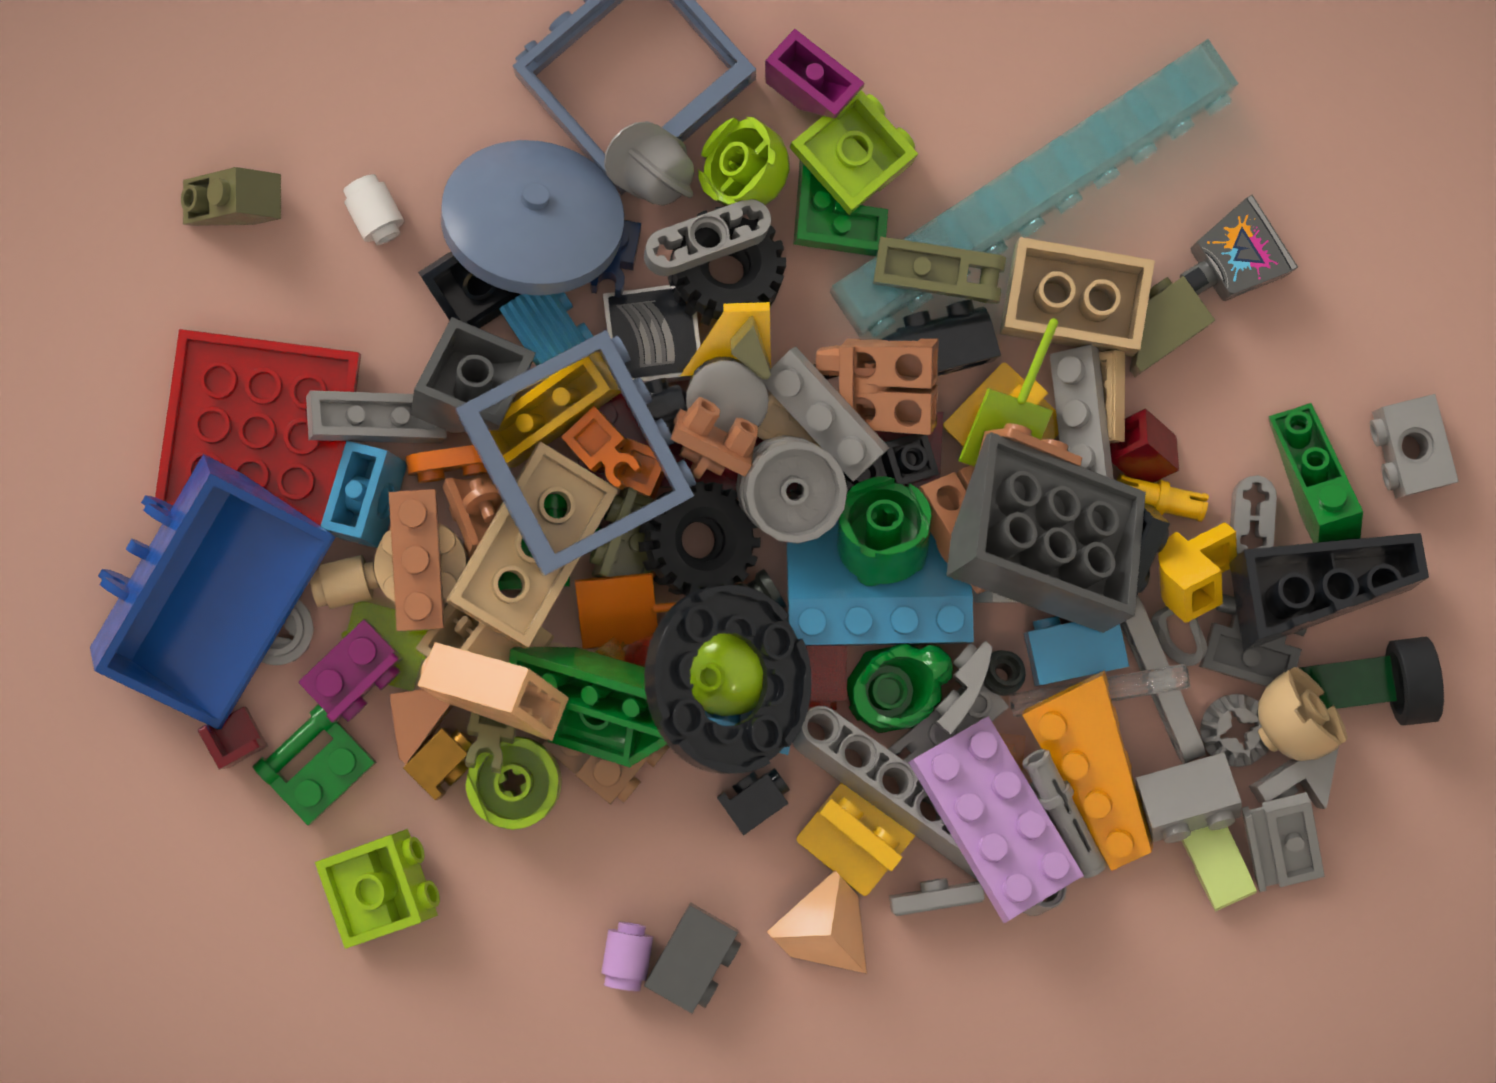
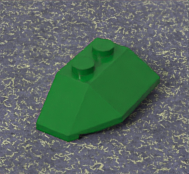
[509,647,667,767]

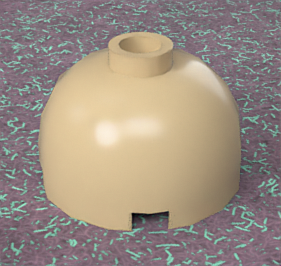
[1258,667,1347,761]

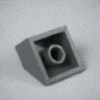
[411,317,536,433]

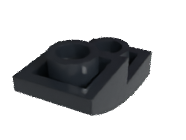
[843,434,939,493]

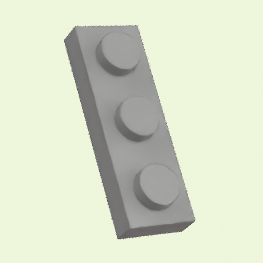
[1050,344,1114,479]
[761,346,889,482]
[306,391,447,444]

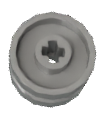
[736,435,847,543]

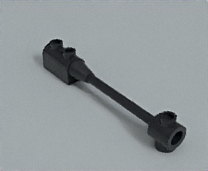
[641,299,1001,446]

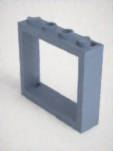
[512,0,756,195]
[455,330,696,576]

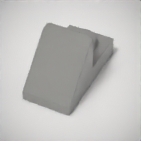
[1249,747,1339,809]

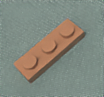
[389,489,445,632]

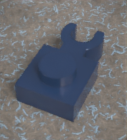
[590,220,641,298]

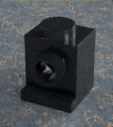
[717,768,790,835]

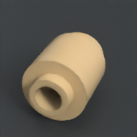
[310,555,380,609]

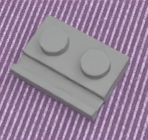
[1242,792,1325,892]

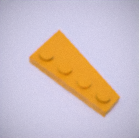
[1022,670,1153,871]

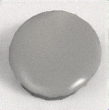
[686,357,769,433]

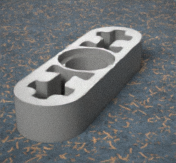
[644,199,771,276]

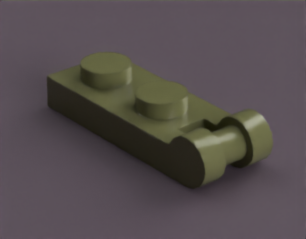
[873,236,1006,304]

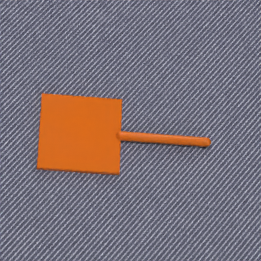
[575,573,677,649]

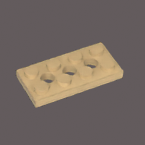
[445,442,619,649]

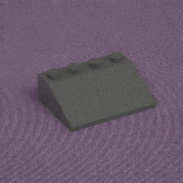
[946,432,1146,633]

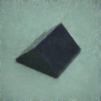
[418,252,521,328]

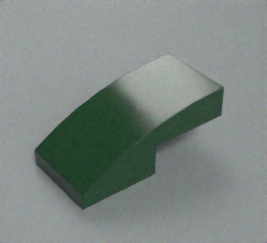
[1299,656,1397,709]

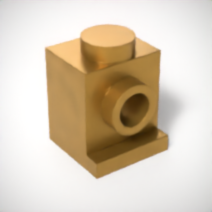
[403,728,473,800]

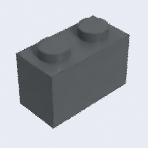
[644,902,741,1014]

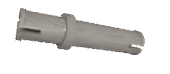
[1022,749,1107,878]

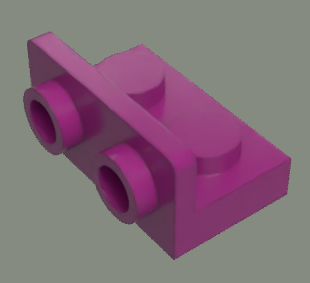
[298,619,403,723]

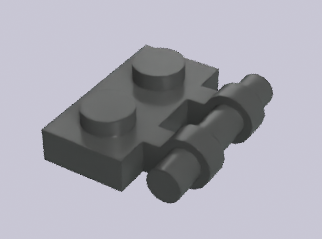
[1199,594,1307,687]

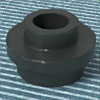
[983,650,1026,696]

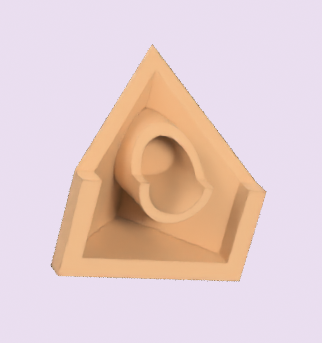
[767,870,867,974]

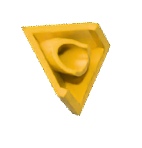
[680,302,771,376]

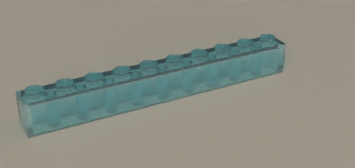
[830,39,1239,337]

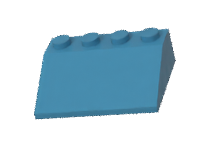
[786,520,974,647]

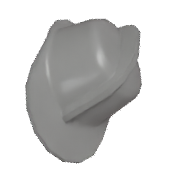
[604,121,694,206]

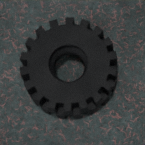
[668,206,786,326]
[638,481,761,596]

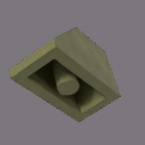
[1130,276,1215,377]

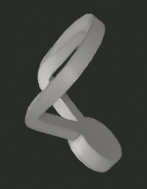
[1151,607,1207,666]

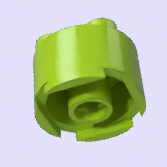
[466,736,562,830]

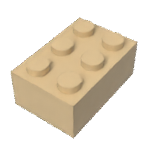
[999,237,1155,357]

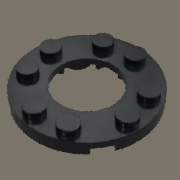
[644,585,812,774]

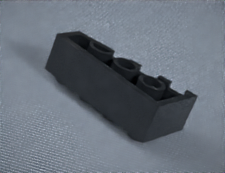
[1229,533,1429,651]

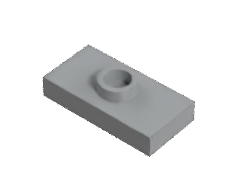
[889,878,985,916]

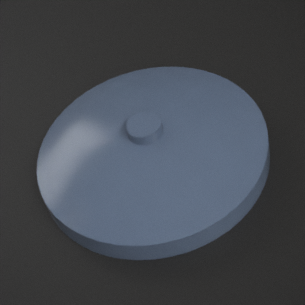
[440,140,624,295]

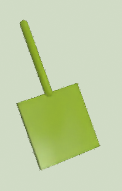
[958,318,1058,466]

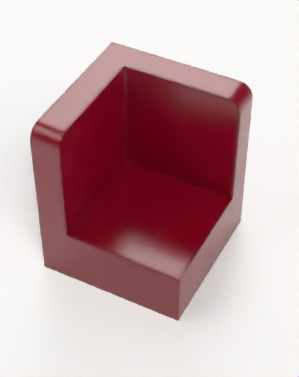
[1110,408,1179,483]
[197,707,268,770]

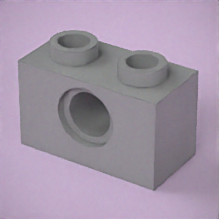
[1370,394,1459,499]

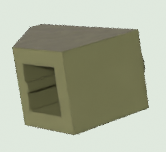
[181,167,281,226]

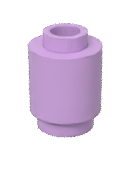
[601,922,653,991]

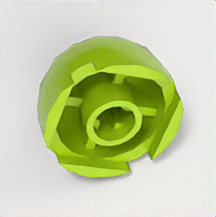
[698,116,790,206]
[690,634,763,717]

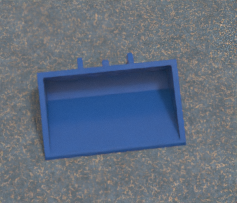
[90,454,336,730]

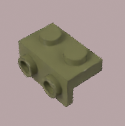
[589,487,655,578]

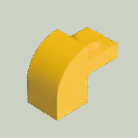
[1158,522,1237,623]

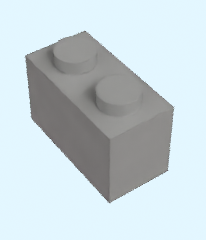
[1136,752,1242,843]

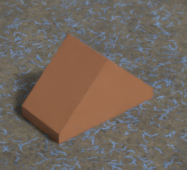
[390,689,454,764]

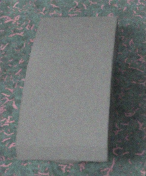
[935,641,992,735]

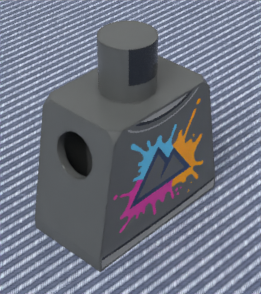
[1180,195,1298,301]

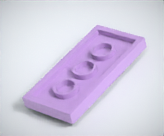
[909,716,1084,923]

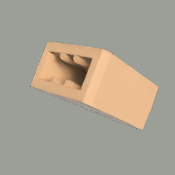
[417,642,569,741]

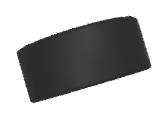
[1385,637,1444,725]

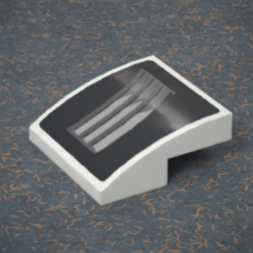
[603,285,701,383]

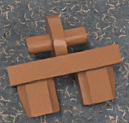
[671,397,758,479]
[442,473,503,558]

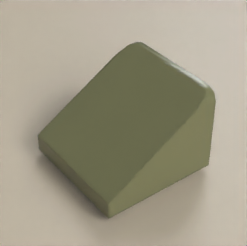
[730,316,771,380]

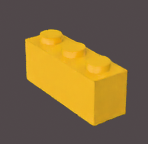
[490,352,621,468]

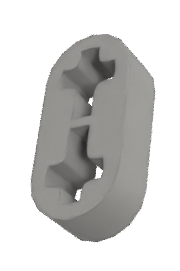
[1230,475,1277,555]

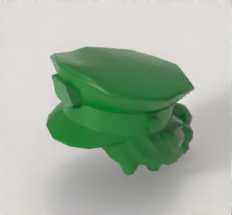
[845,644,953,734]

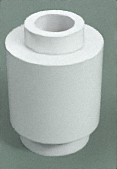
[343,174,404,245]

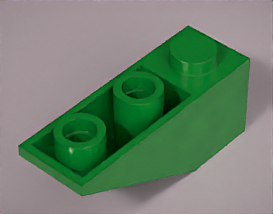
[1269,403,1363,543]

